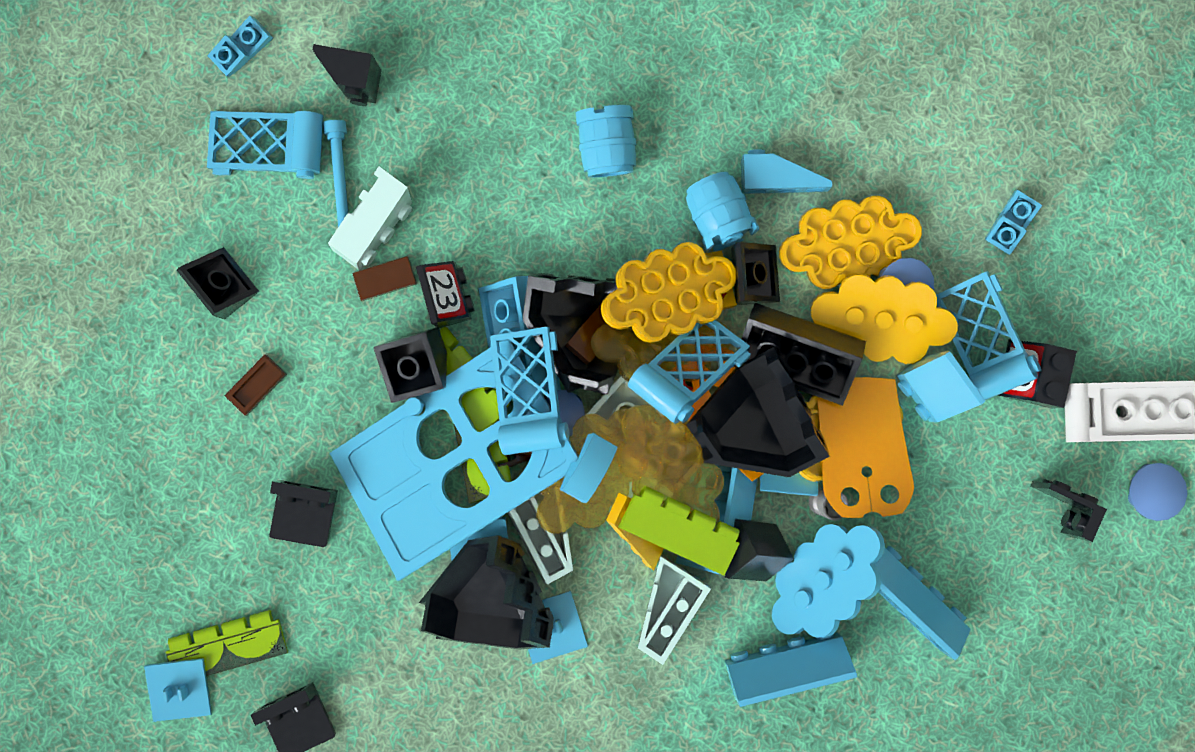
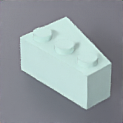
[638,554,711,665]

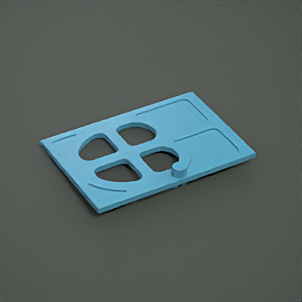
[330,340,579,581]

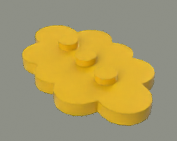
[779,196,922,289]
[601,242,737,343]
[810,273,958,364]

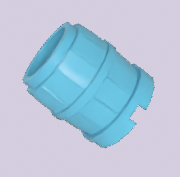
[575,105,636,178]
[686,172,759,253]

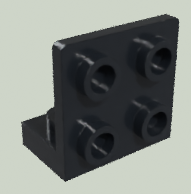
[1030,479,1107,542]
[269,480,338,547]
[251,682,336,752]

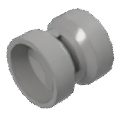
[809,487,849,520]

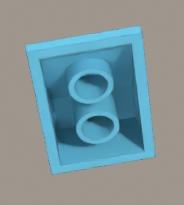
[896,351,985,422]

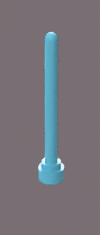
[323,120,348,227]

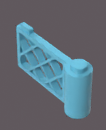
[207,111,324,179]
[936,271,1041,400]
[628,320,751,424]
[490,327,570,455]

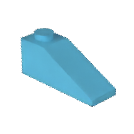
[741,149,832,194]

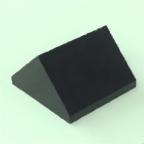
[731,242,780,305]
[176,247,259,319]
[725,519,794,581]

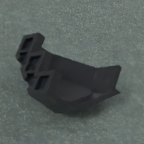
[522,273,634,394]
[686,346,830,477]
[419,535,554,650]

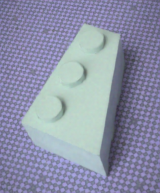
[328,167,412,270]
[508,480,573,584]

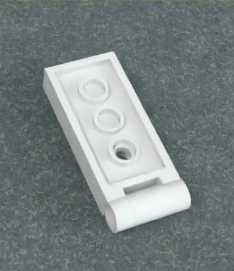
[1065,381,1195,442]

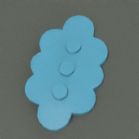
[772,524,885,638]

